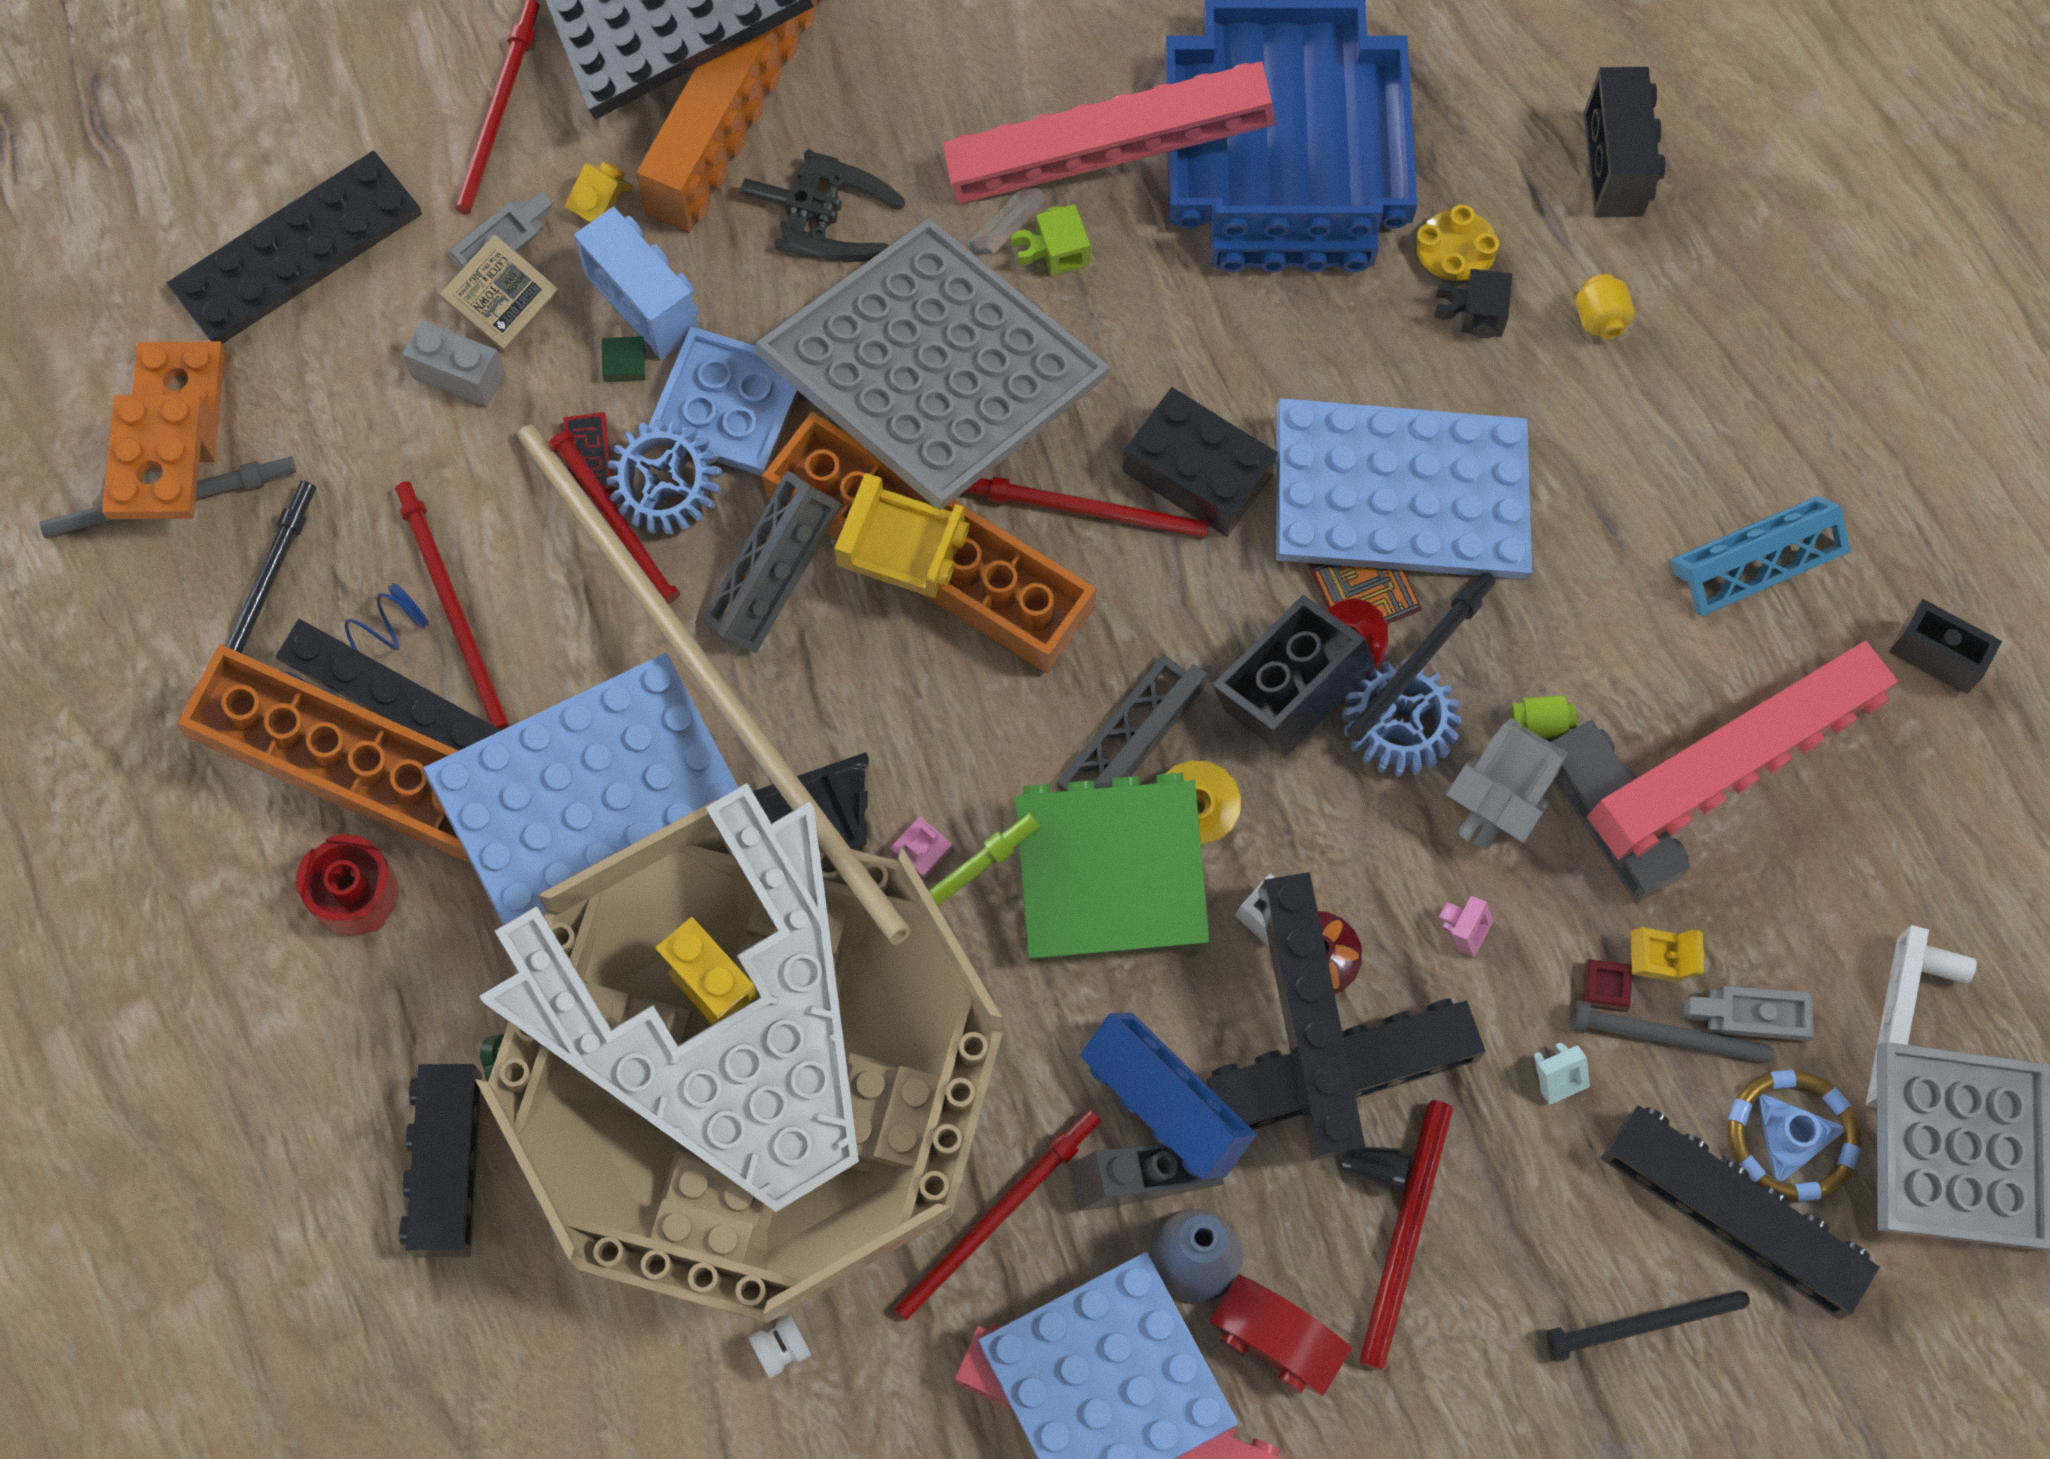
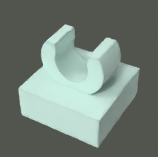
[1534,1043,1590,1105]

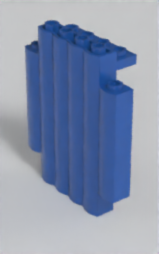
[1164,0,1417,272]

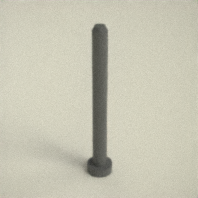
[1571,1000,1774,1063]

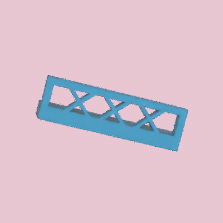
[1670,496,1851,616]

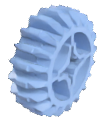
[606,419,722,535]
[1342,659,1461,777]

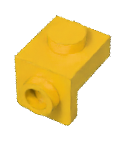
[564,161,634,223]
[1631,927,1705,983]

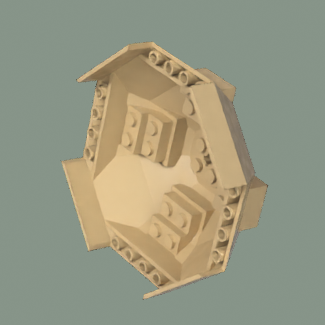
[475,799,1003,1323]

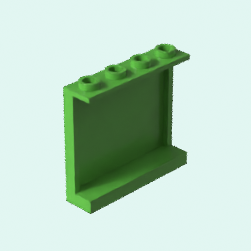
[1014,773,1210,959]

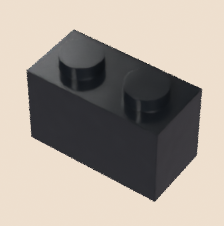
[1889,599,2002,694]

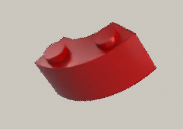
[1209,1274,1352,1396]

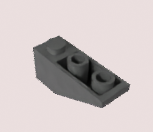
[1070,1144,1224,1211]

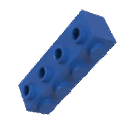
[1079,1013,1257,1180]

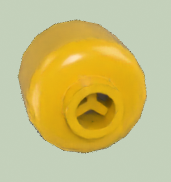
[1575,274,1635,339]

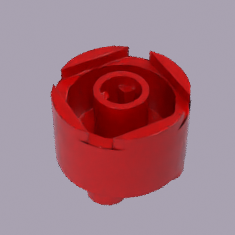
[296,834,398,936]

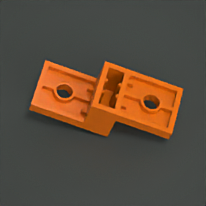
[102,341,225,519]

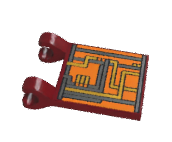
[1306,563,1422,625]

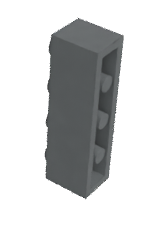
[1550,720,1691,904]

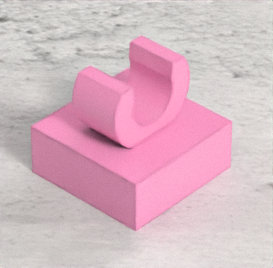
[890,816,953,881]
[1438,896,1494,958]

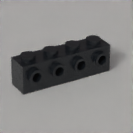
[399,1064,482,1258]

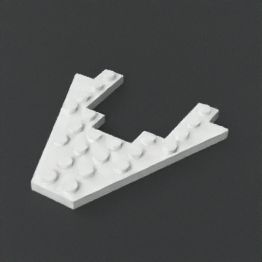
[480,783,859,1212]

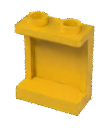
[834,473,970,598]

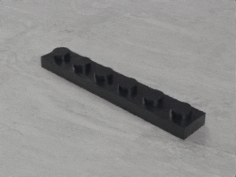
[275,618,502,751]

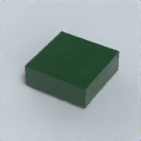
[602,336,646,382]

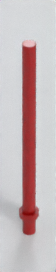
[395,481,509,730]

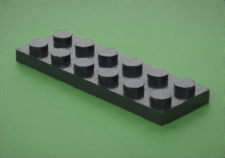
[166,150,422,344]

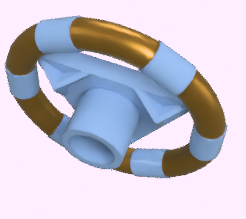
[1727,1069,1861,1202]

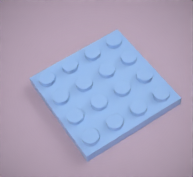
[978,1251,1239,1459]

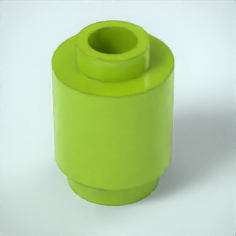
[1511,695,1577,740]

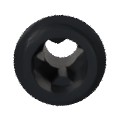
[1341,1147,1412,1193]

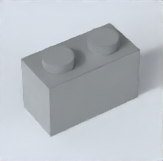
[402,320,505,407]

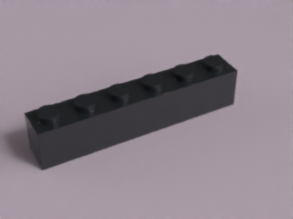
[1258,872,1366,1161]
[1205,998,1486,1130]
[1600,1105,1880,1320]

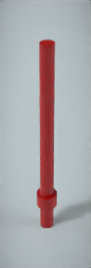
[455,0,540,214]
[964,476,1209,538]
[894,1109,1102,1321]

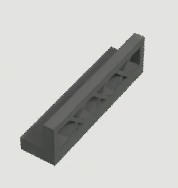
[702,470,842,653]
[1057,654,1207,791]

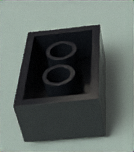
[1583,67,1666,218]
[1122,387,1278,537]
[1212,595,1376,757]

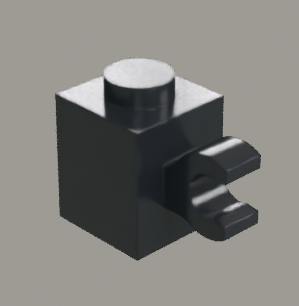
[1434,269,1512,338]

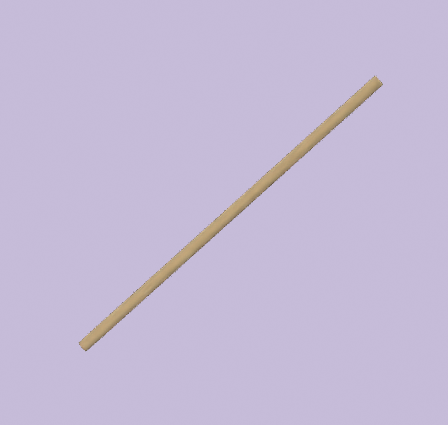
[518,424,911,944]

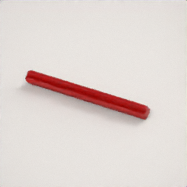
[1359,1100,1453,1370]

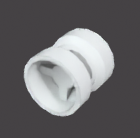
[748,1314,812,1379]

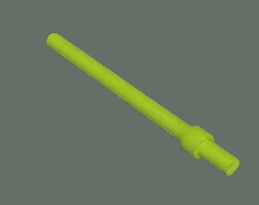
[929,812,1041,907]

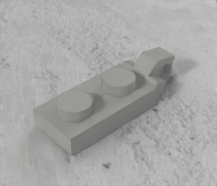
[448,191,553,270]
[1683,986,1814,1041]

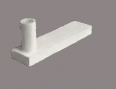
[1865,925,1977,1109]

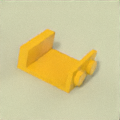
[655,917,758,1025]

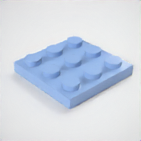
[648,326,800,476]

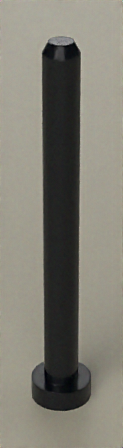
[1546,1290,1750,1362]

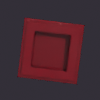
[1582,959,1632,1012]

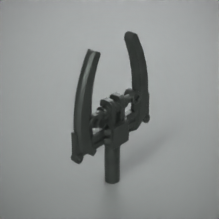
[740,149,905,261]

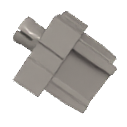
[1446,718,1568,850]

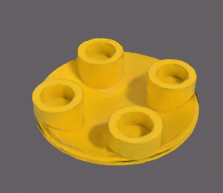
[1416,205,1499,281]

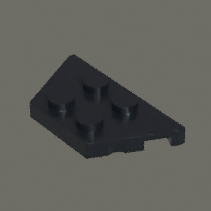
[752,752,869,850]

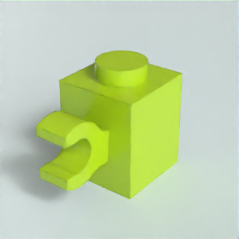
[1011,204,1091,277]

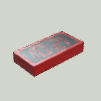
[563,412,614,497]

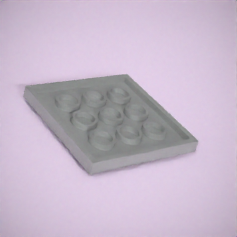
[1877,1042,2050,1250]

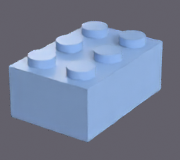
[574,206,699,360]

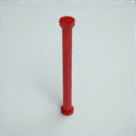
[549,430,680,605]

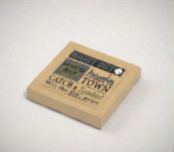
[439,234,558,352]

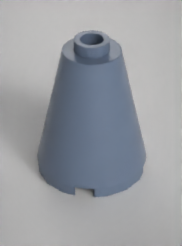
[1150,1209,1243,1304]

